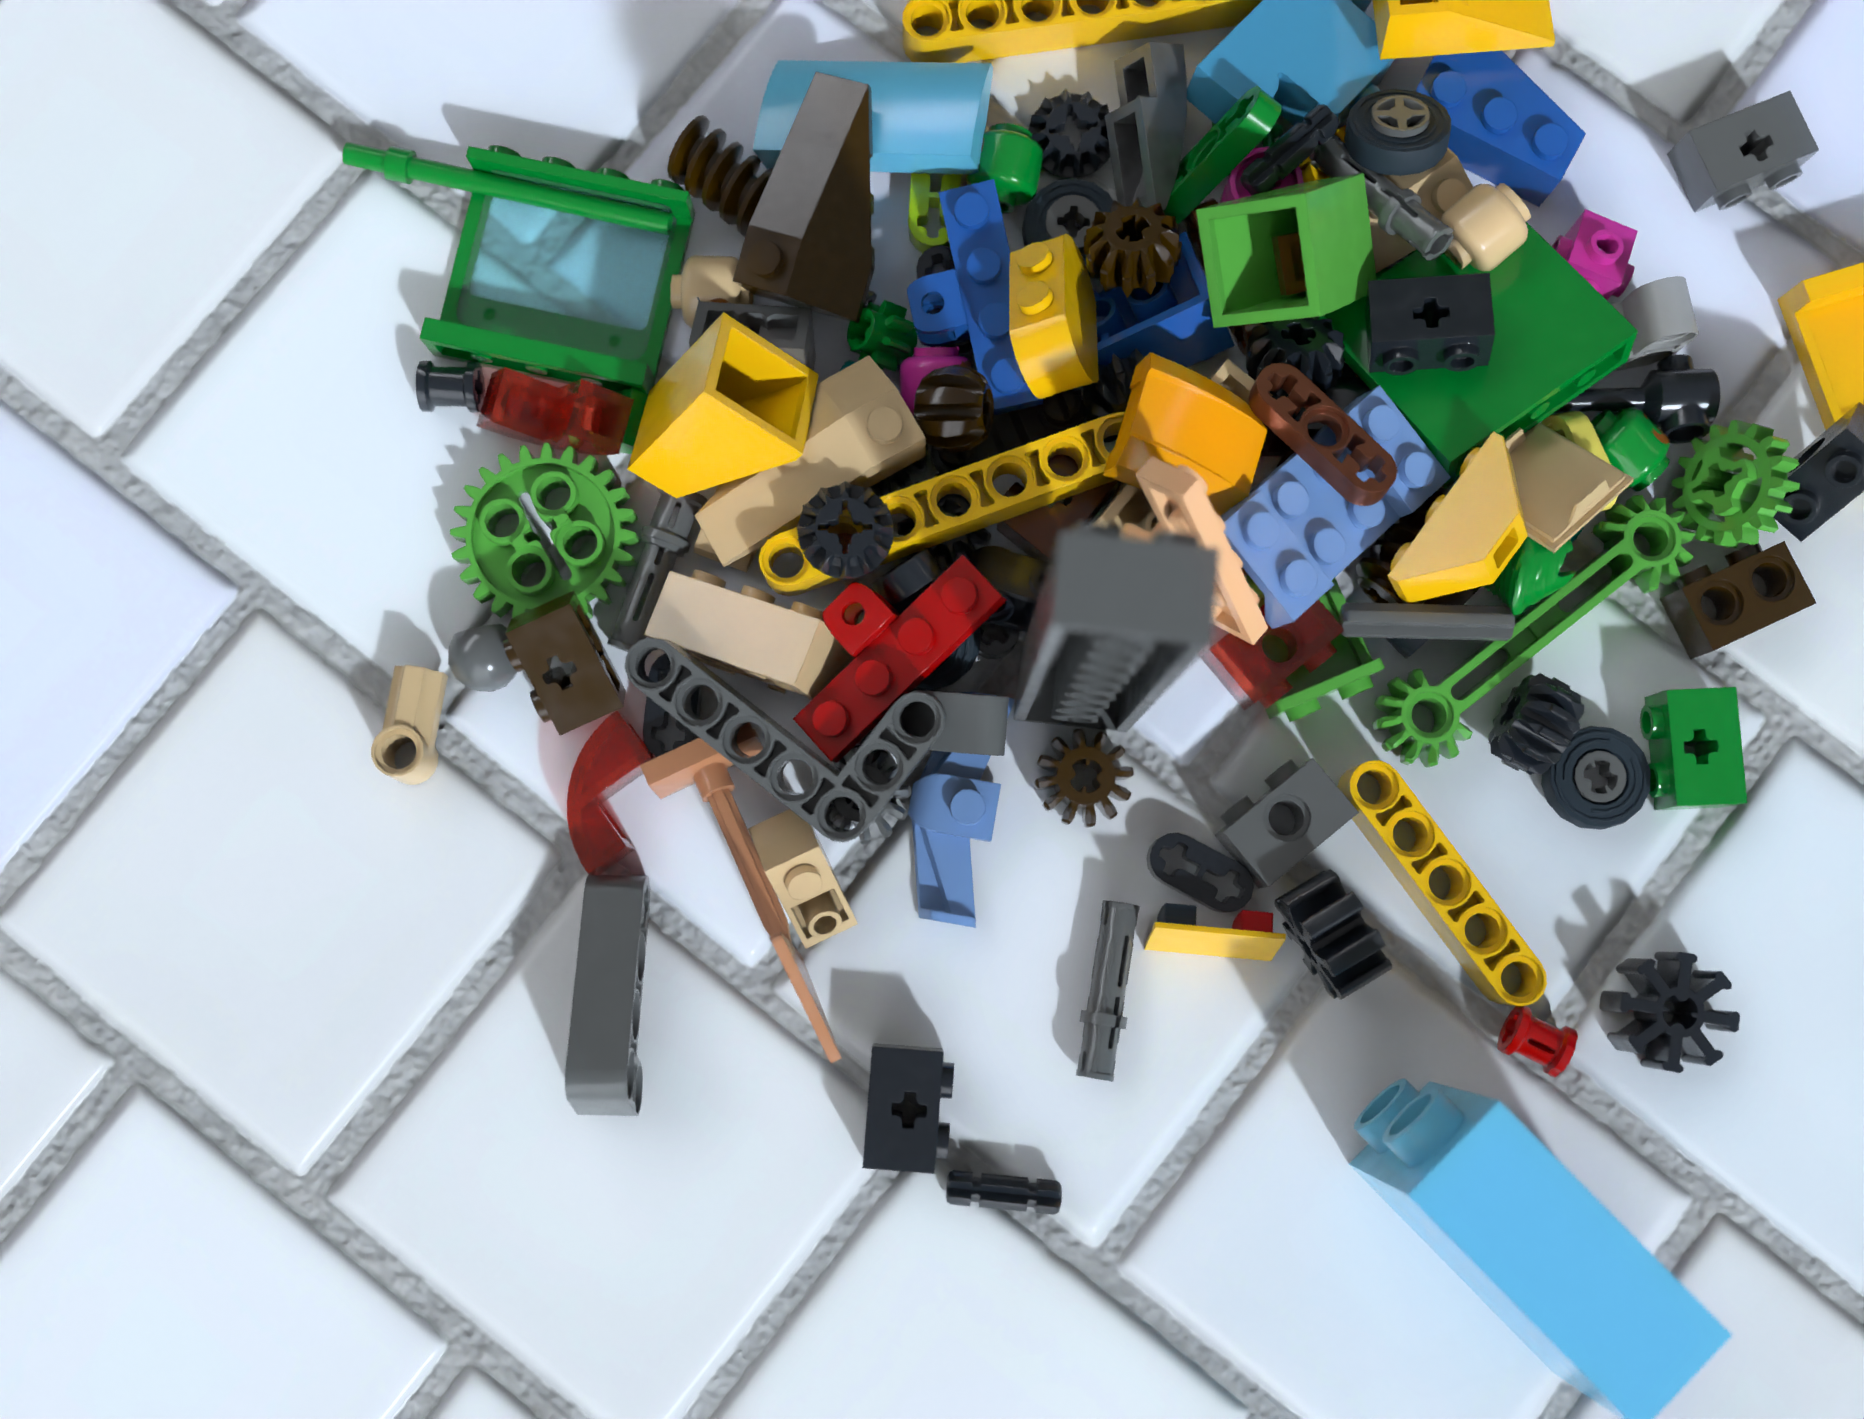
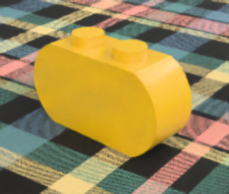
[1009,234,1099,399]

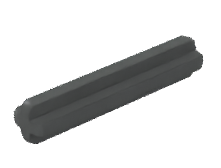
[1338,602,1515,641]

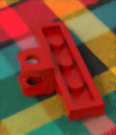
[793,554,1007,763]

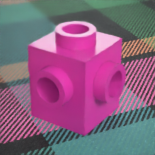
[1552,209,1638,300]

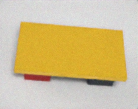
[1144,903,1286,961]

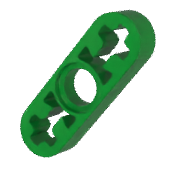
[1164,86,1282,225]

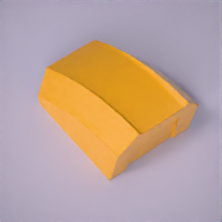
[1103,352,1267,516]

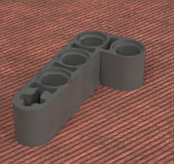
[565,874,650,1116]

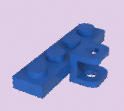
[907,179,1043,415]

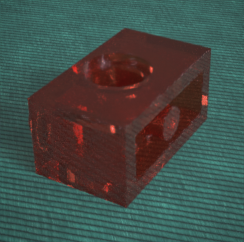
[1201,599,1344,711]

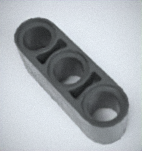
[857,689,1009,756]

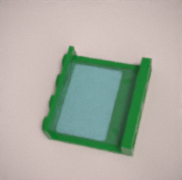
[419,145,696,394]

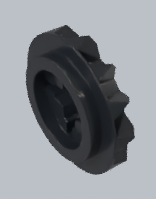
[1029,89,1111,178]
[797,481,894,579]

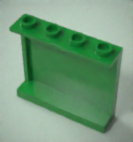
[1316,222,1638,489]

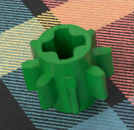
[847,300,917,372]

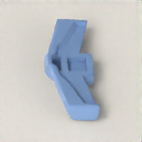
[908,691,1015,928]

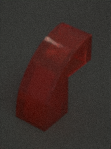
[476,367,634,455]
[567,710,655,875]

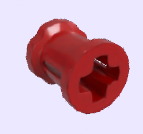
[1497,1006,1578,1078]

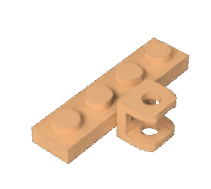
[1121,457,1268,645]

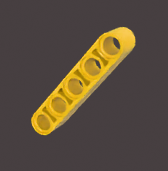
[1337,760,1547,1006]

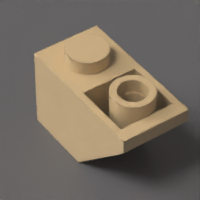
[748,809,858,949]

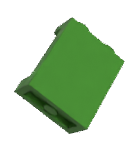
[1232,575,1385,722]

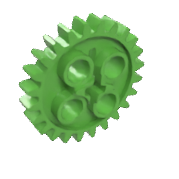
[450,443,640,619]

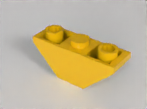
[1388,431,1528,603]

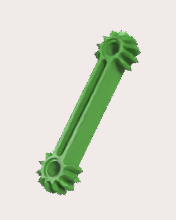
[1372,495,1696,768]

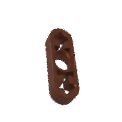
[1249,363,1397,506]

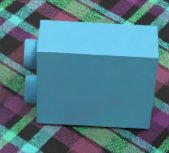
[1349,1078,1732,1419]

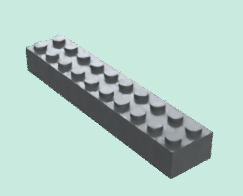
[1014,522,1220,732]

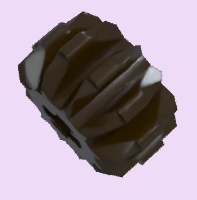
[1084,197,1182,298]
[1034,728,1134,828]

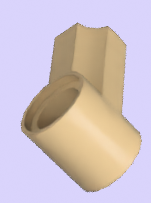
[371,665,448,785]

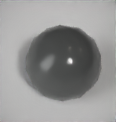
[448,624,517,692]

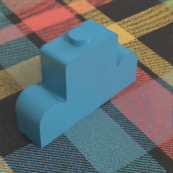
[1187,0,1395,126]

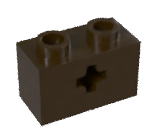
[503,590,626,736]

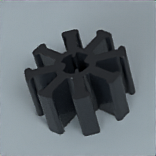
[1274,869,1392,1000]
[1599,952,1740,1073]

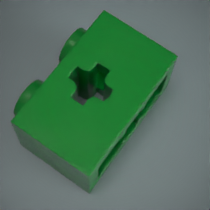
[1640,687,1747,810]

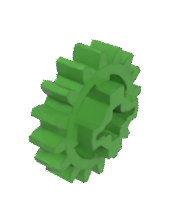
[1671,420,1800,548]

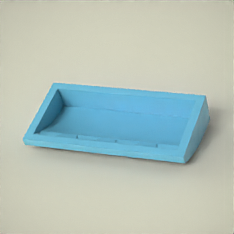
[753,60,993,175]

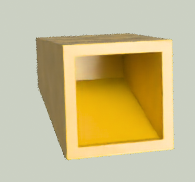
[627,312,819,498]

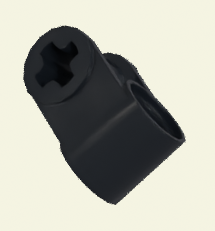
[970,545,1050,633]

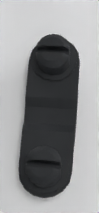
[931,390,1085,474]

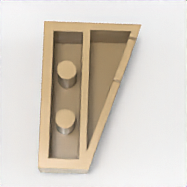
[644,569,856,700]

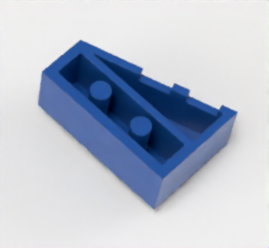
[1415,50,1586,207]

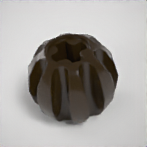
[914,365,994,454]

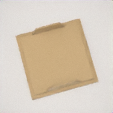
[1505,423,1634,553]

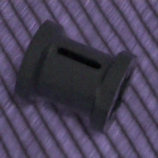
[416,361,485,413]

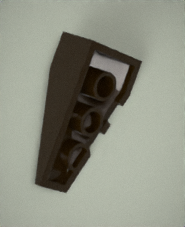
[733,72,875,324]

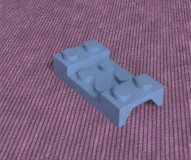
[1220,385,1451,629]

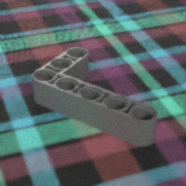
[625,638,946,842]

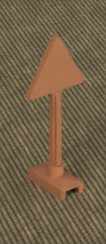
[640,722,842,1063]

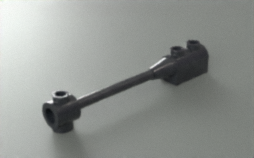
[1260,354,1720,456]

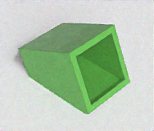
[1196,173,1377,328]

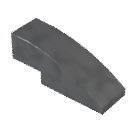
[1105,41,1187,211]

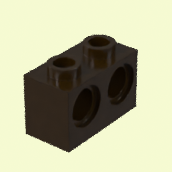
[1660,541,1816,660]

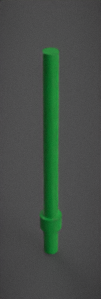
[342,142,673,236]

